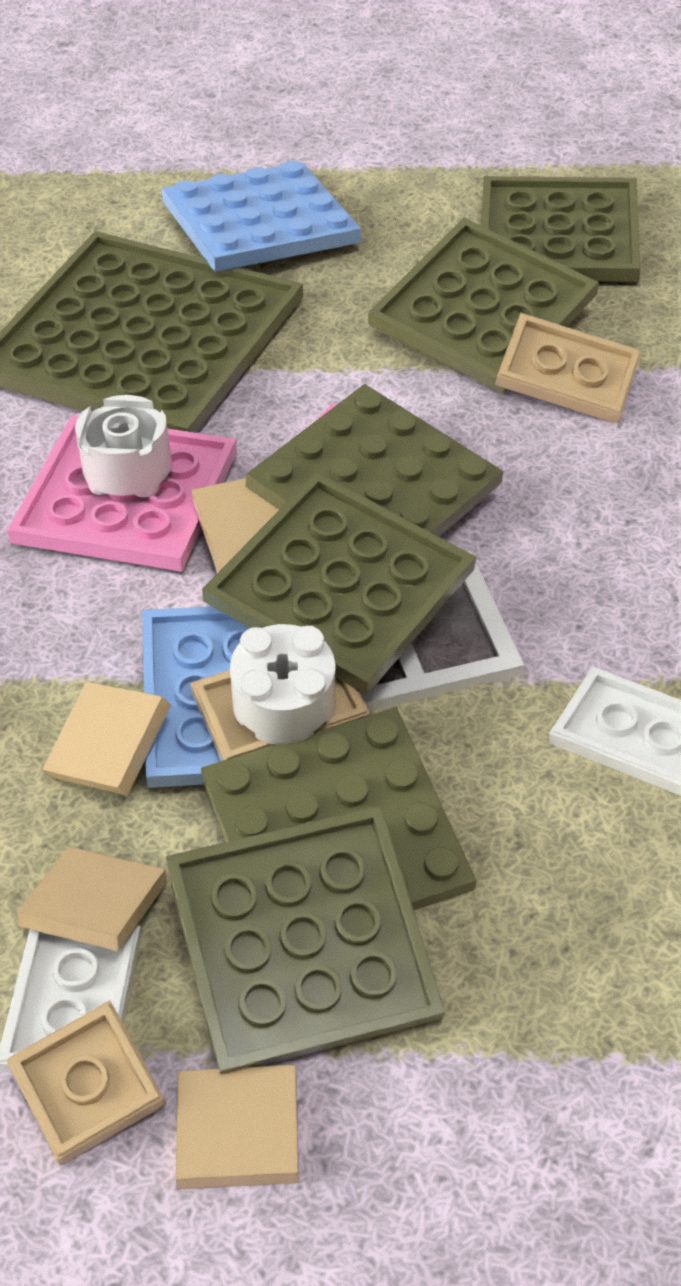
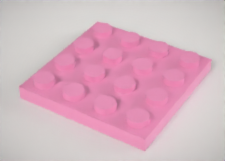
[7,414,237,572]

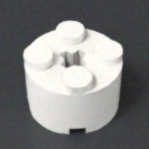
[75,395,172,497]
[230,624,335,745]

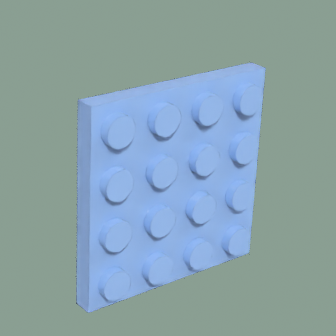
[162,161,361,272]
[142,606,250,788]

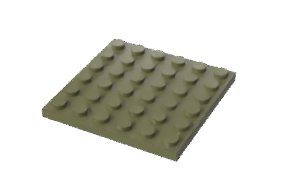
[0,231,304,433]

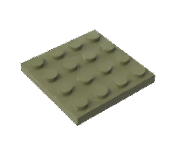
[481,176,641,282]
[368,218,599,394]
[246,384,503,537]
[202,472,476,695]
[201,707,477,910]
[166,805,445,1074]

